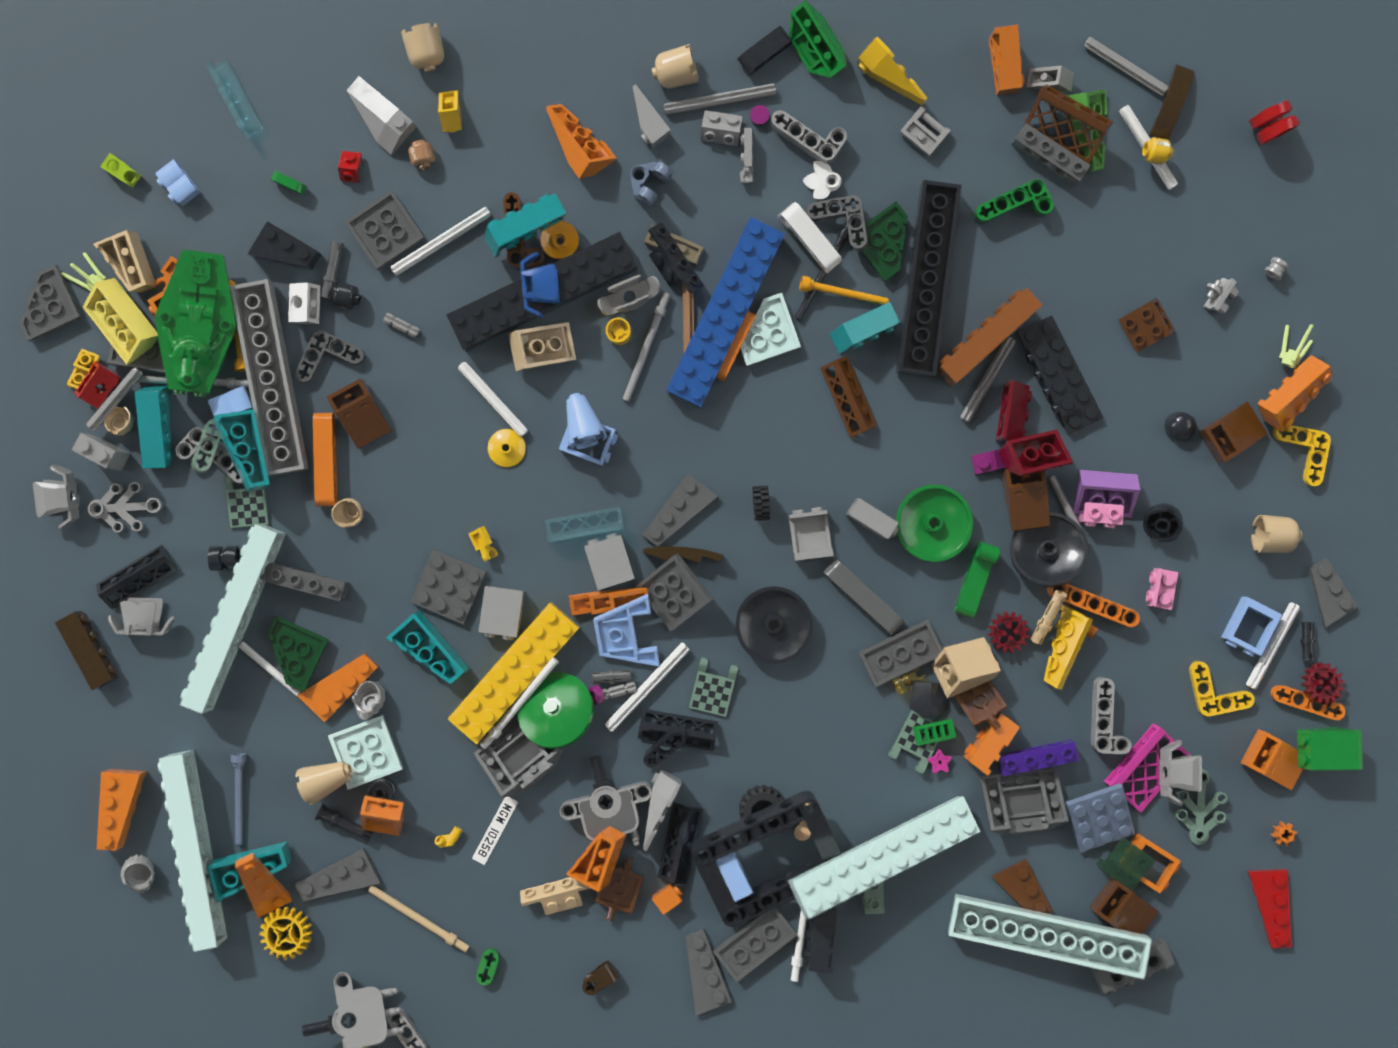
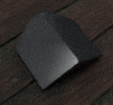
[909,681,948,718]

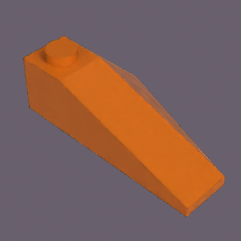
[546,104,616,179]

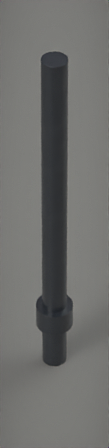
[794,219,856,321]

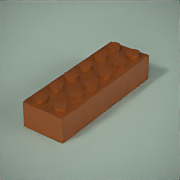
[937,288,1043,387]

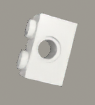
[288,283,320,325]

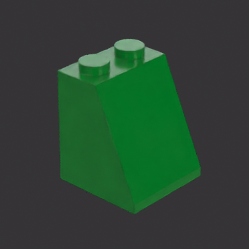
[1297,727,1363,770]

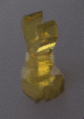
[891,667,925,695]

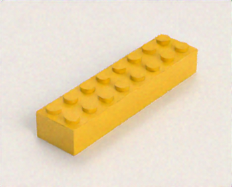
[448,602,580,744]

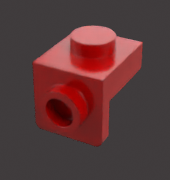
[338,151,362,183]

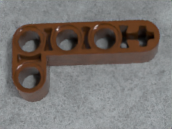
[503,192,545,270]

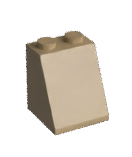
[931,637,1001,698]

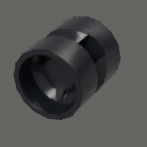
[208,546,241,571]
[367,777,397,806]

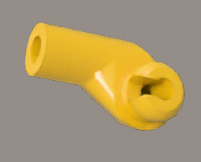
[435,826,463,848]

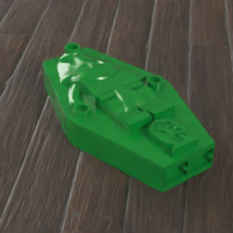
[155,249,237,397]

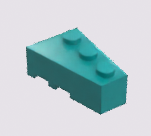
[829,302,900,354]

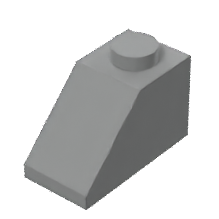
[1027,65,1074,92]

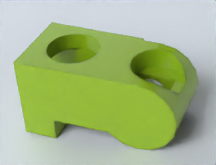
[100,153,142,188]

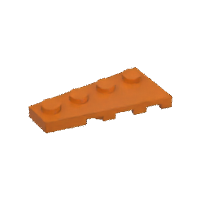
[297,653,379,722]
[235,853,292,918]

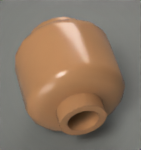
[408,140,435,170]

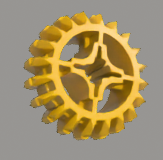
[259,906,313,960]

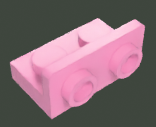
[1146,568,1178,610]

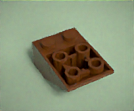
[327,379,392,449]
[1198,401,1268,464]
[1001,469,1050,531]
[1089,877,1159,934]

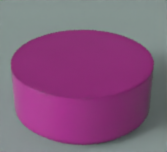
[750,105,769,126]
[588,685,604,705]

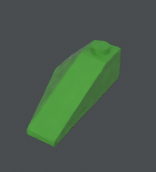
[1067,89,1108,171]

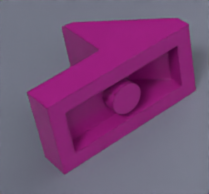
[970,449,1006,475]

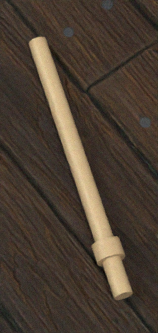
[368,885,469,953]

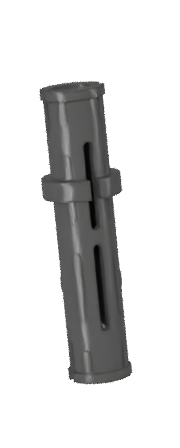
[320,241,344,300]

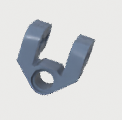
[630,162,673,207]

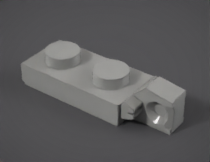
[740,128,753,184]

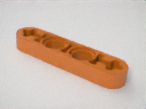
[715,311,756,382]
[1270,685,1346,720]

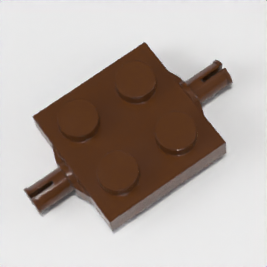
[954,680,1007,730]
[595,856,644,922]

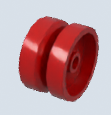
[1248,100,1300,145]

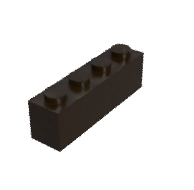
[55,611,119,690]

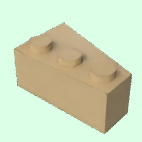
[93,230,157,293]

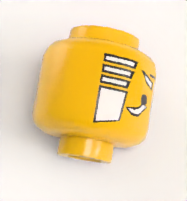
[1142,137,1173,165]

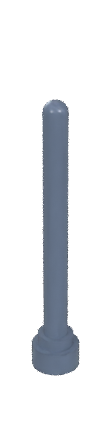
[231,753,246,846]

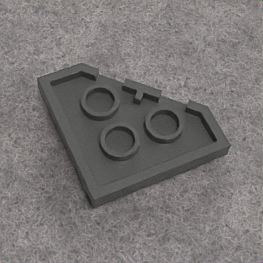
[19,265,82,342]

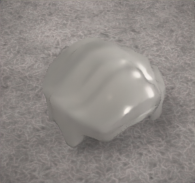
[352,681,385,720]
[121,854,155,893]

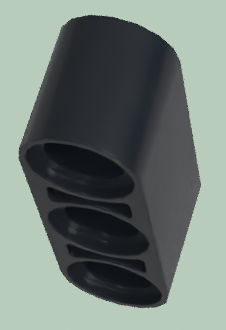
[737,26,793,75]

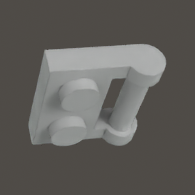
[900,106,951,157]

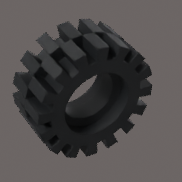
[752,485,770,521]

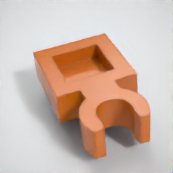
[155,256,178,290]

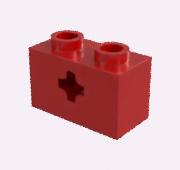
[74,361,119,409]

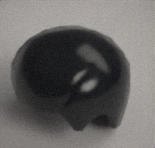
[1164,412,1197,441]

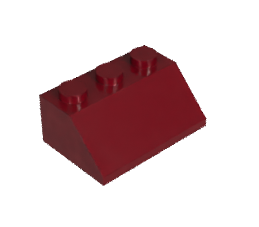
[995,381,1032,442]
[999,429,1073,476]

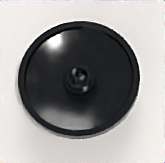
[1010,512,1089,588]
[735,586,813,664]

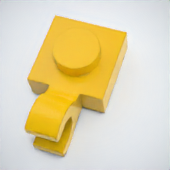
[468,526,498,561]

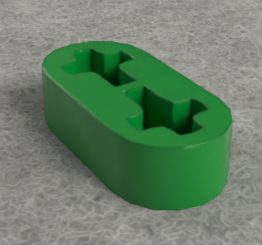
[270,171,307,196]
[476,948,500,986]

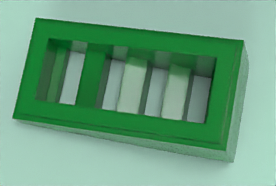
[912,719,956,746]

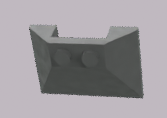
[474,718,564,798]
[980,767,1069,836]

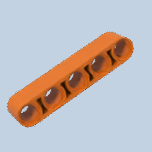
[313,413,338,507]
[1047,584,1140,627]

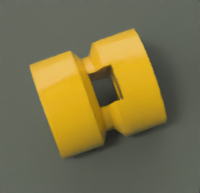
[606,318,631,346]

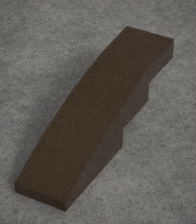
[643,546,723,563]

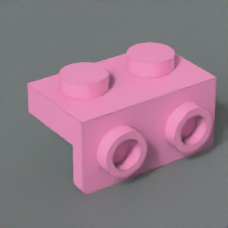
[1079,502,1124,528]

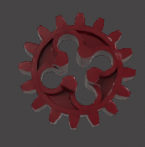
[987,611,1030,653]
[1301,662,1345,705]

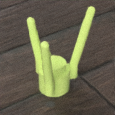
[61,253,107,292]
[1279,324,1313,369]

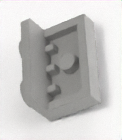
[700,110,742,146]

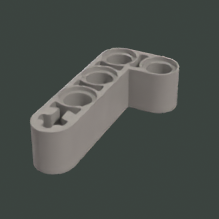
[771,110,847,164]
[176,427,243,483]
[1091,677,1132,754]

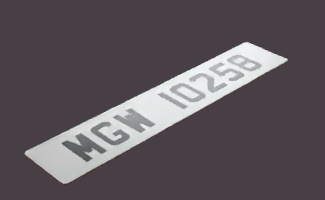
[472,796,518,865]

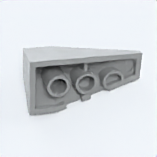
[347,76,416,156]
[643,769,682,851]

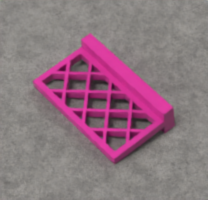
[1104,723,1190,813]

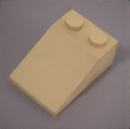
[508,322,577,372]

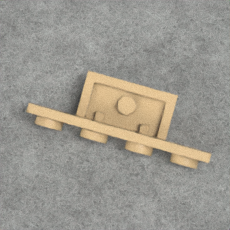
[520,877,590,915]

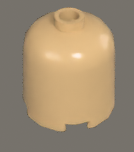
[401,23,445,72]
[652,44,699,89]
[1251,515,1302,553]

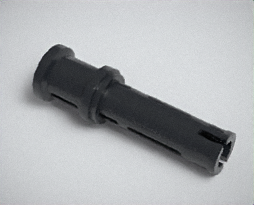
[315,804,373,842]

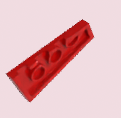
[1247,869,1292,948]

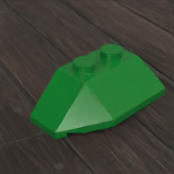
[789,1,846,78]

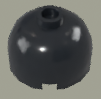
[1143,503,1183,542]

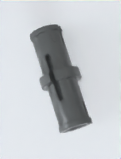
[592,669,631,684]

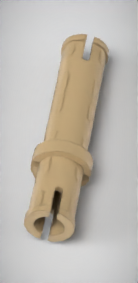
[1031,590,1067,645]

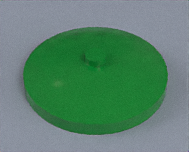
[895,485,973,562]
[518,672,594,749]

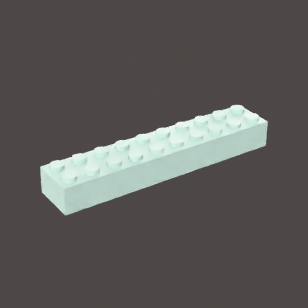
[180,524,286,714]
[158,750,228,951]
[788,796,980,918]
[948,894,1151,979]

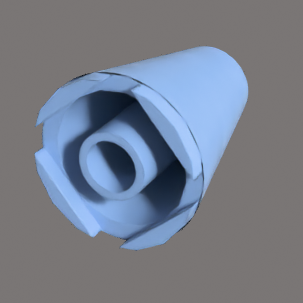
[566,393,607,449]

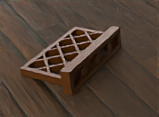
[1022,85,1114,164]

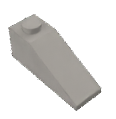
[633,84,671,148]

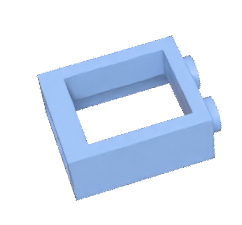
[559,424,618,466]
[1221,597,1282,657]
[716,852,753,902]

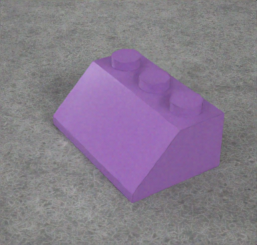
[1074,470,1140,518]

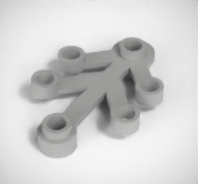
[88,482,163,533]

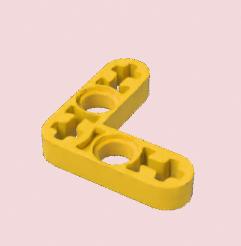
[1273,425,1331,486]
[1189,661,1255,716]

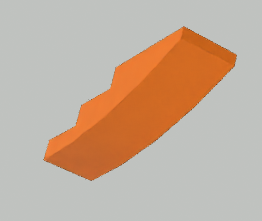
[568,588,648,616]

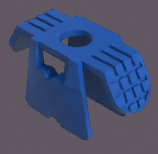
[520,252,560,318]

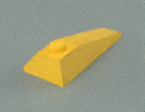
[857,36,927,106]

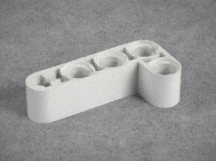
[777,202,842,273]

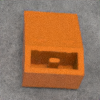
[1240,729,1303,791]

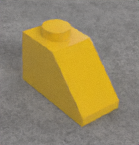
[438,90,462,133]

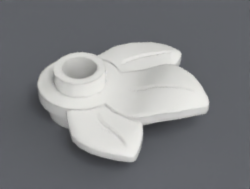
[803,161,841,199]

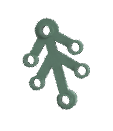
[1175,769,1228,845]

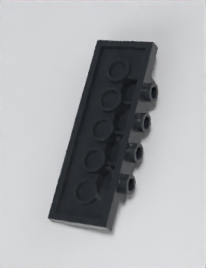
[1017,315,1103,435]

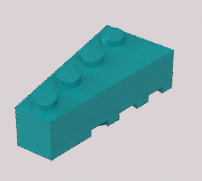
[484,193,566,258]
[135,386,173,468]
[213,409,270,492]
[386,611,470,684]
[206,841,292,903]

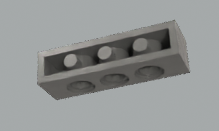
[1011,123,1090,186]
[265,563,349,601]
[1091,938,1175,994]

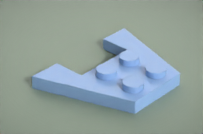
[594,594,660,667]

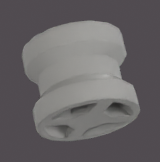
[1264,257,1289,281]

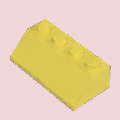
[83,278,158,365]

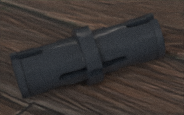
[1300,622,1316,661]

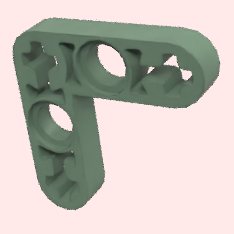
[191,420,223,473]

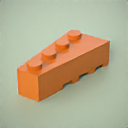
[1257,355,1333,432]
[97,769,147,851]

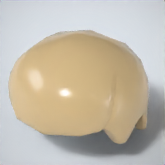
[104,407,134,436]
[331,498,363,528]

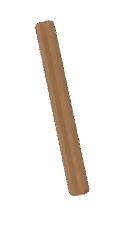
[683,284,695,353]

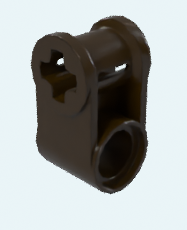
[582,960,620,995]

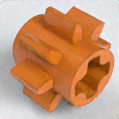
[1271,821,1297,846]

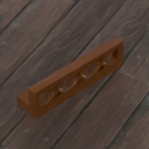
[820,356,877,438]

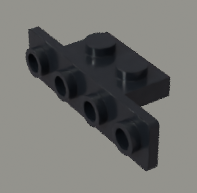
[648,223,704,293]

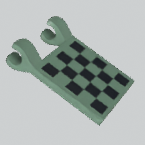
[224,476,269,528]
[689,658,738,717]
[888,710,945,774]

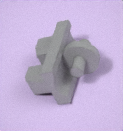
[1203,278,1239,314]

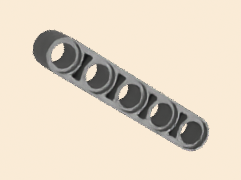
[823,558,905,635]

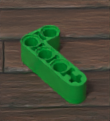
[973,179,1054,224]
[954,542,1000,619]

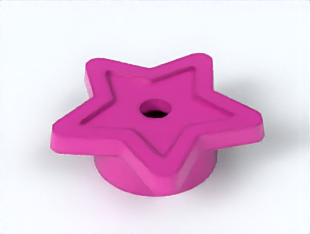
[927,749,952,773]

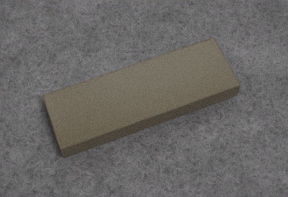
[644,225,704,266]

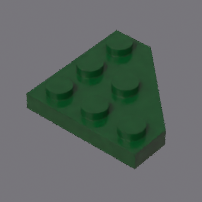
[854,201,908,282]
[267,616,329,692]

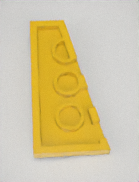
[1044,604,1093,690]

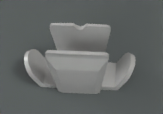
[598,275,660,316]
[33,465,80,530]
[108,597,176,635]
[1159,740,1202,806]

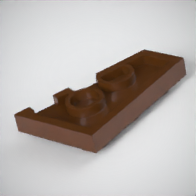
[991,859,1052,914]

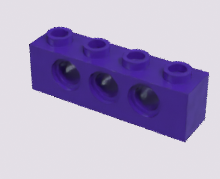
[997,739,1079,776]

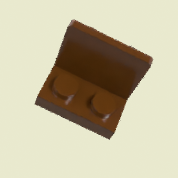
[1119,298,1176,352]

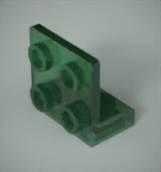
[1096,837,1154,891]

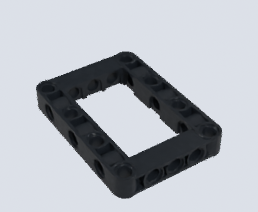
[690,791,841,927]

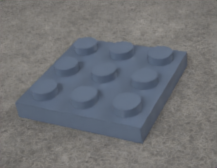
[1066,783,1135,853]

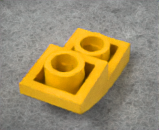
[66,349,100,390]

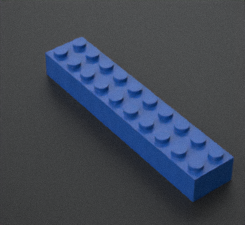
[666,217,785,408]

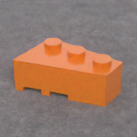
[988,25,1025,96]
[964,712,1020,776]
[566,826,626,892]

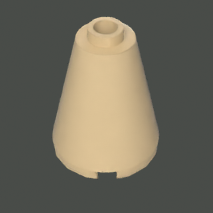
[296,762,353,805]

